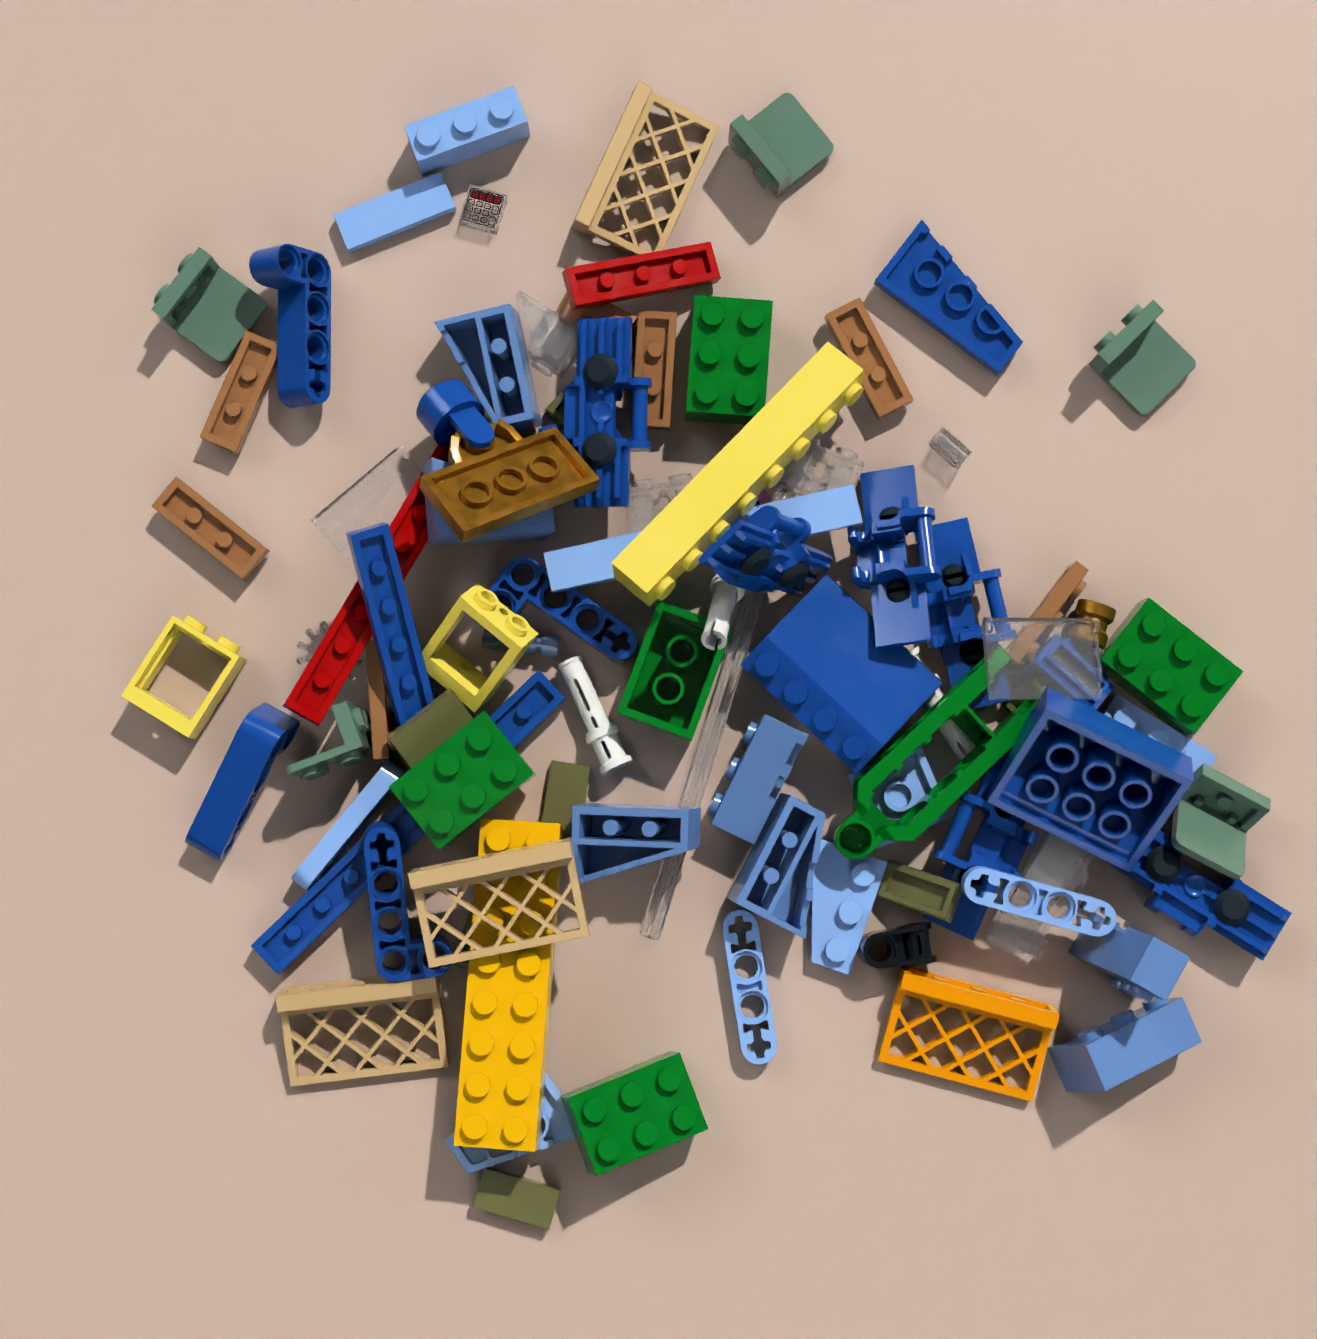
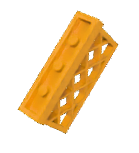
[877,966,1060,1102]

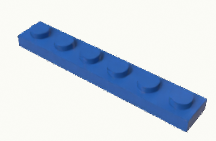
[346,522,434,728]

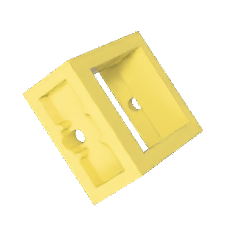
[422,583,539,713]
[121,614,247,740]

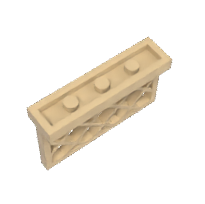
[570,81,720,255]
[408,837,590,968]
[275,975,450,1087]

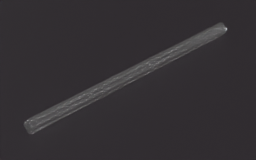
[640,488,795,940]

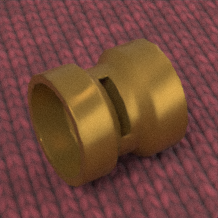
[1067,599,1117,649]

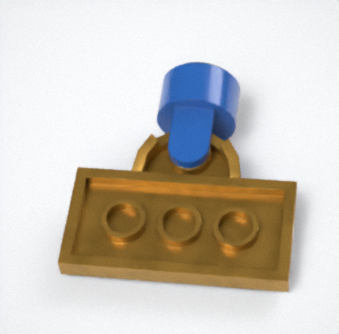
[416,379,600,543]

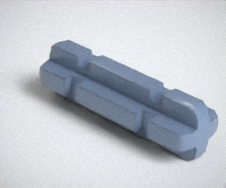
[482,629,559,658]

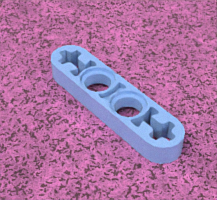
[291,759,406,891]
[961,866,1117,937]
[722,909,777,1065]

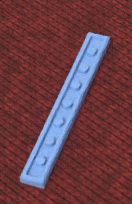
[543,484,863,593]

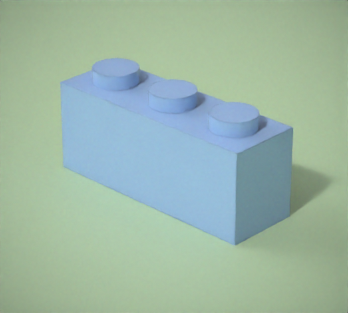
[404,86,530,176]

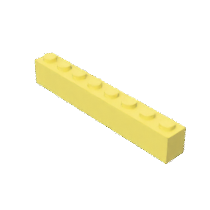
[611,342,864,607]

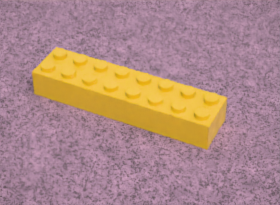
[453,818,564,1152]

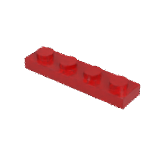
[562,242,721,310]

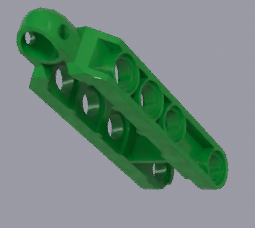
[833,645,1043,859]

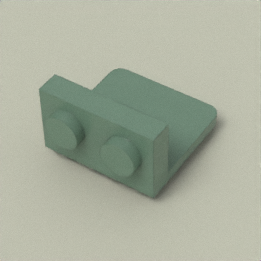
[728,93,834,198]
[151,247,267,363]
[1088,300,1196,416]
[285,701,373,781]
[1171,763,1271,880]

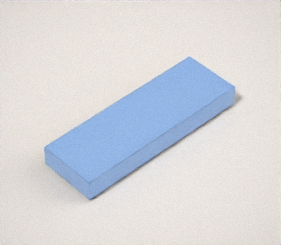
[334,172,457,253]

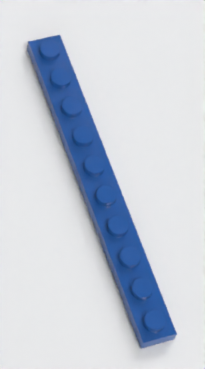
[251,670,566,974]

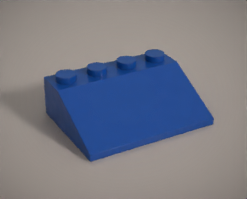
[740,574,943,774]
[987,686,1193,872]

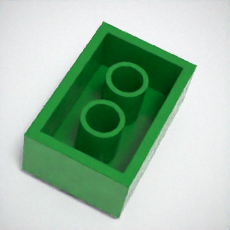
[685,295,773,425]
[1091,598,1244,736]
[617,600,733,742]
[388,711,536,850]
[560,1051,708,1176]

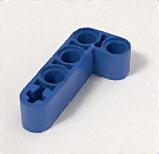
[249,244,331,408]
[490,556,638,663]
[185,702,300,862]
[363,821,452,982]

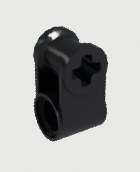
[857,922,937,969]

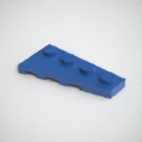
[874,220,1023,376]

